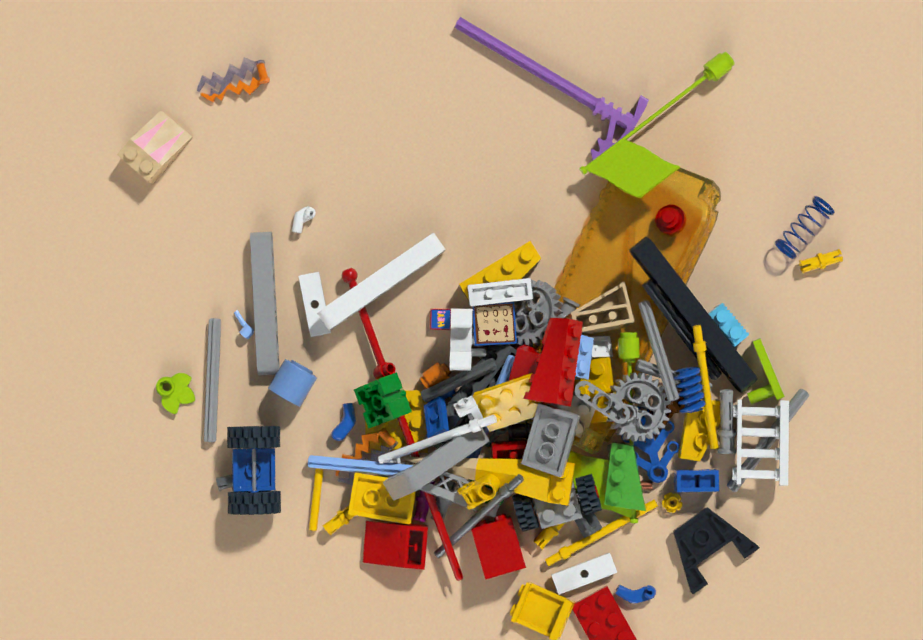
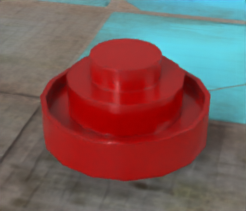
[655,204,687,236]

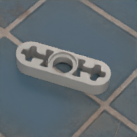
[575,381,630,424]

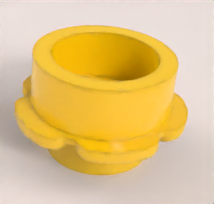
[662,492,682,513]

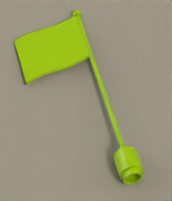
[579,52,735,198]
[568,332,640,523]

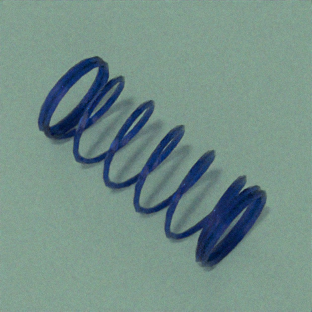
[774,196,835,259]

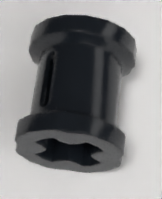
[508,421,530,441]

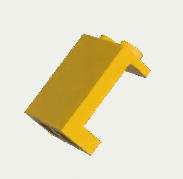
[509,582,575,640]

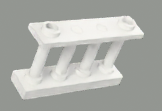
[732,400,789,486]

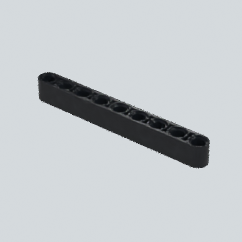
[629,236,758,393]

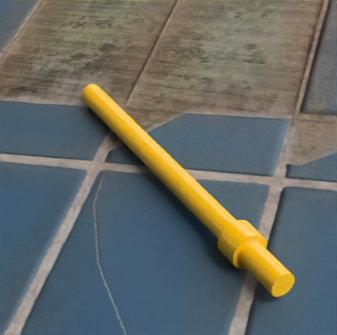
[693,325,718,449]
[545,499,658,567]

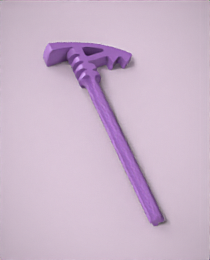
[454,17,649,160]

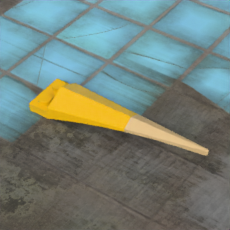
[404,457,575,506]

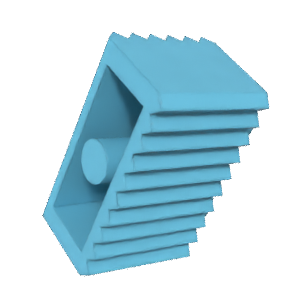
[708,303,749,347]

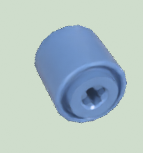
[268,359,317,407]

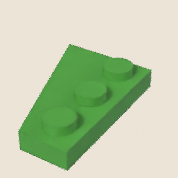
[604,442,646,511]

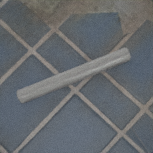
[639,300,679,401]

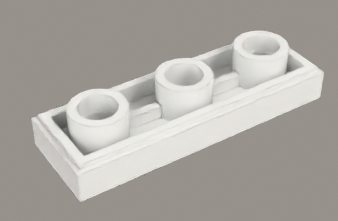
[299,272,331,337]
[551,552,617,595]

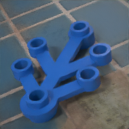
[621,405,679,483]

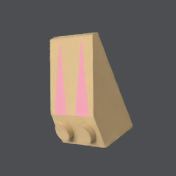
[117,111,193,184]

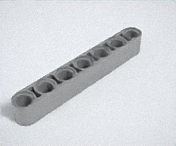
[250,231,280,376]

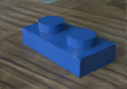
[424,396,449,438]

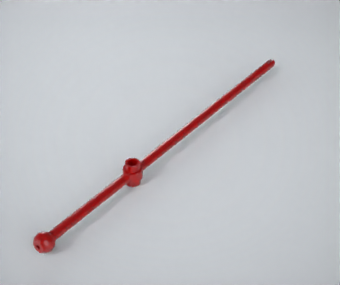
[341,268,463,581]

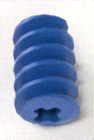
[674,367,706,413]

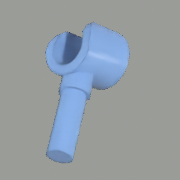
[234,310,254,339]

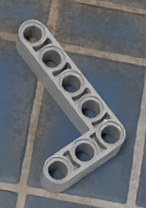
[382,429,490,501]

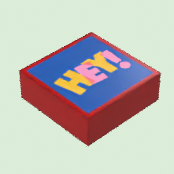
[430,309,451,330]

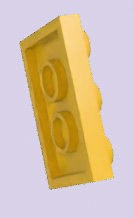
[573,357,613,424]
[473,373,546,432]
[348,472,416,524]

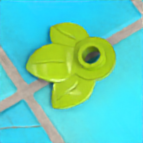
[156,373,195,414]

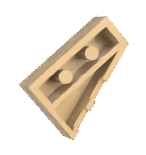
[564,282,634,335]

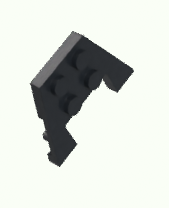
[673,507,760,594]

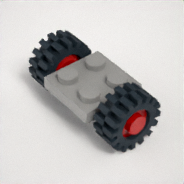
[512,474,602,532]

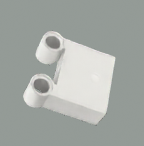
[450,308,486,371]

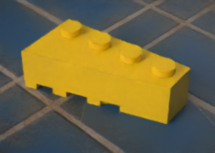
[459,241,541,301]

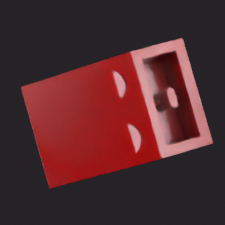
[363,521,428,570]

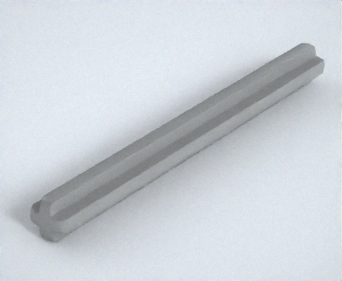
[204,318,221,442]
[727,389,809,492]

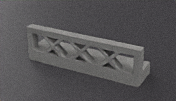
[419,471,500,518]

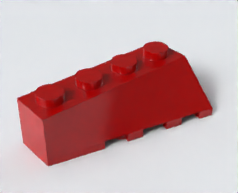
[523,317,583,407]

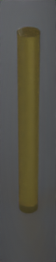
[624,225,636,306]

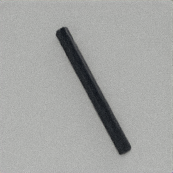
[642,279,722,380]

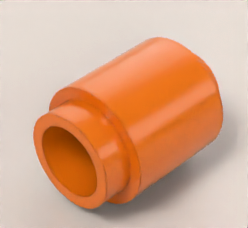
[420,362,452,389]

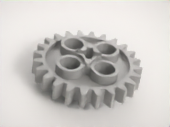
[513,279,563,347]
[604,373,671,441]

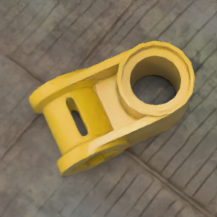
[457,474,500,510]

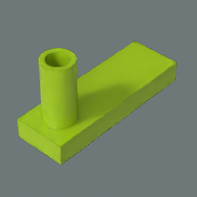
[747,338,785,405]

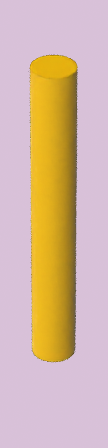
[309,468,324,531]

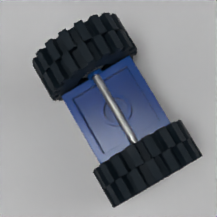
[227,426,281,515]

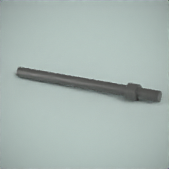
[434,474,524,558]

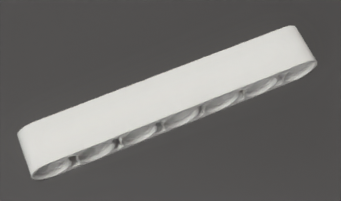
[317,233,446,331]

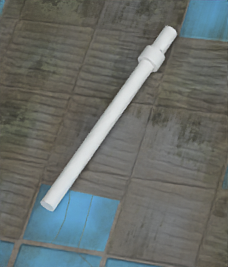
[378,414,497,464]

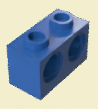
[674,469,719,492]

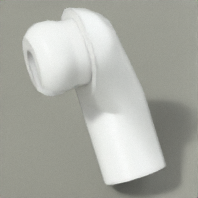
[292,206,316,233]

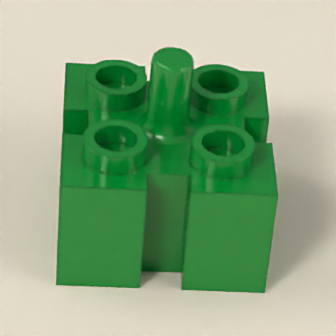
[353,372,412,429]

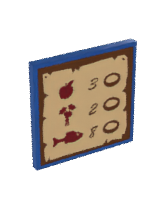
[472,302,517,346]

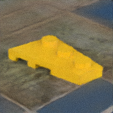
[678,398,720,462]

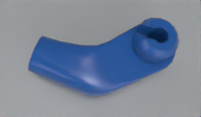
[331,403,356,441]
[615,585,656,604]

